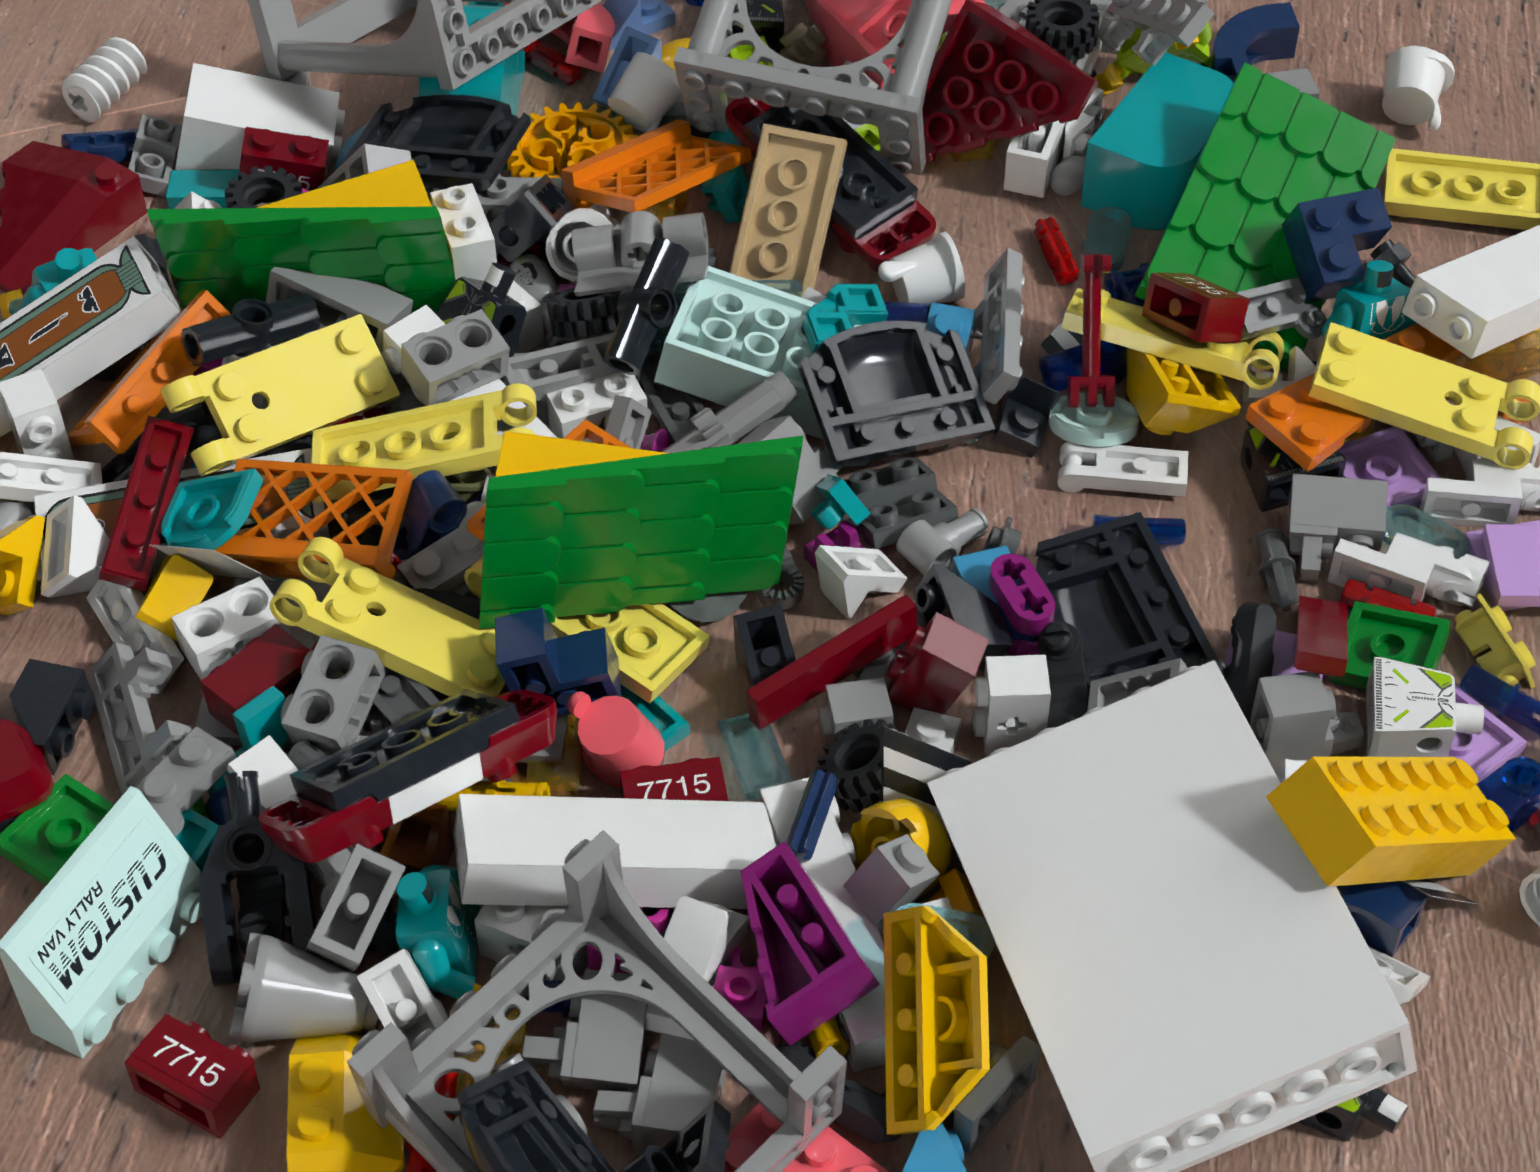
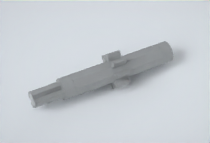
[661,370,799,453]

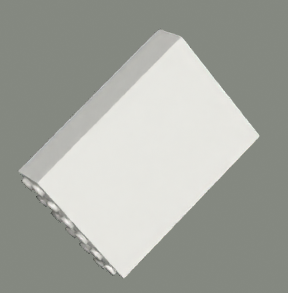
[927,660,1417,1172]

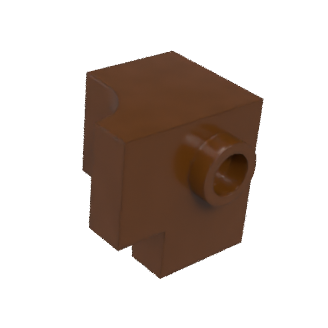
[376,803,454,888]

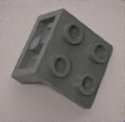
[885,1034,1041,1154]

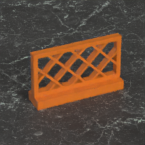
[561,119,752,212]
[67,290,231,454]
[215,459,414,580]

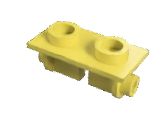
[1454,593,1536,694]

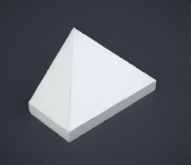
[41,495,110,598]

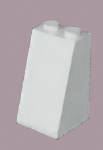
[175,63,345,176]

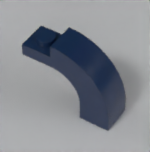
[1210,2,1300,83]
[1336,881,1428,958]

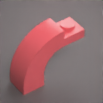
[503,3,615,73]

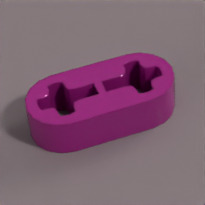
[989,553,1056,636]

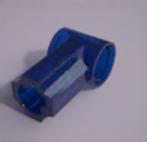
[1039,340,1128,391]

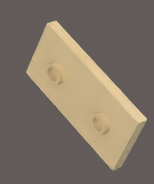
[729,124,847,297]

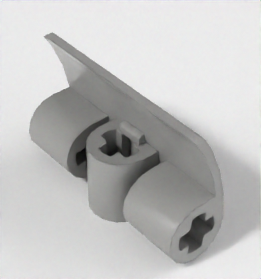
[572,211,708,296]

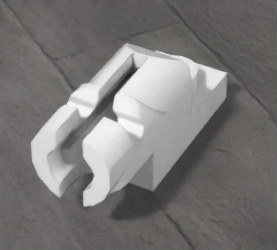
[1419,458,1540,527]
[1327,533,1490,608]

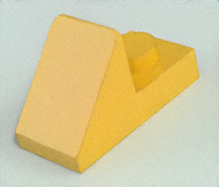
[0,515,45,616]
[135,554,214,641]

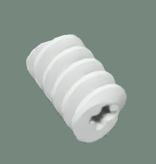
[61,37,147,123]

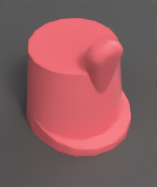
[567,691,664,788]

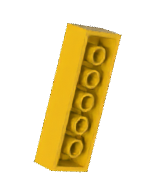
[1266,757,1516,887]

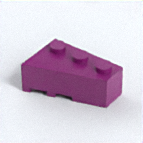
[741,841,880,1046]

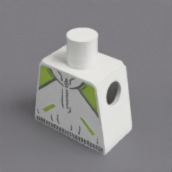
[1366,657,1484,757]

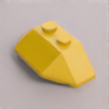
[1126,348,1241,435]
[883,905,990,1135]
[286,1034,405,1172]

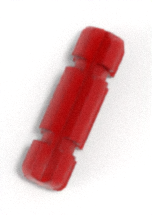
[524,40,582,85]
[1034,217,1079,285]
[1340,579,1436,617]

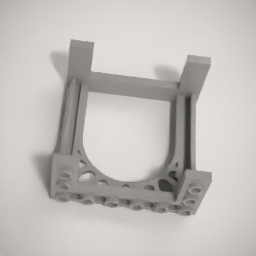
[248,0,602,90]
[673,0,952,176]
[347,830,847,1172]

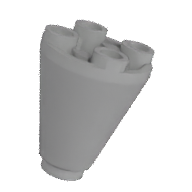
[229,932,378,1042]

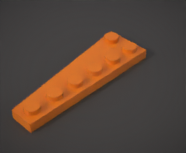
[1245,323,1463,472]

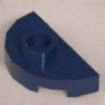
[61,129,138,163]

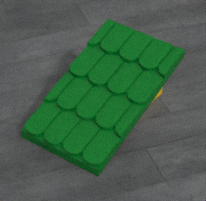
[1134,62,1396,373]
[146,159,456,314]
[479,431,803,629]

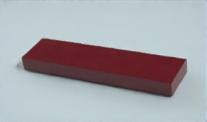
[99,415,194,592]
[747,595,917,731]
[1294,595,1348,678]

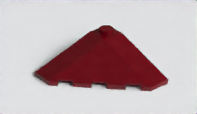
[922,0,1099,164]
[0,141,147,296]

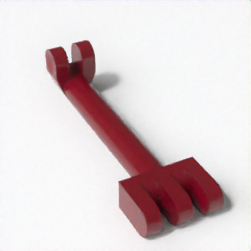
[1067,254,1115,408]

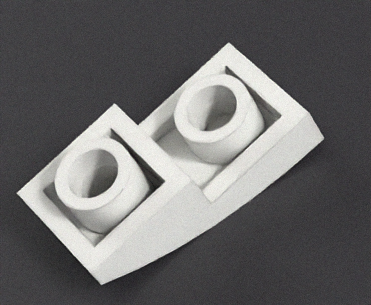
[1062,87,1104,161]

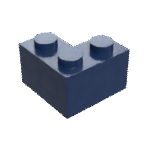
[1281,187,1392,304]
[495,607,621,717]

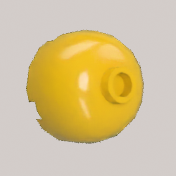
[850,798,951,899]

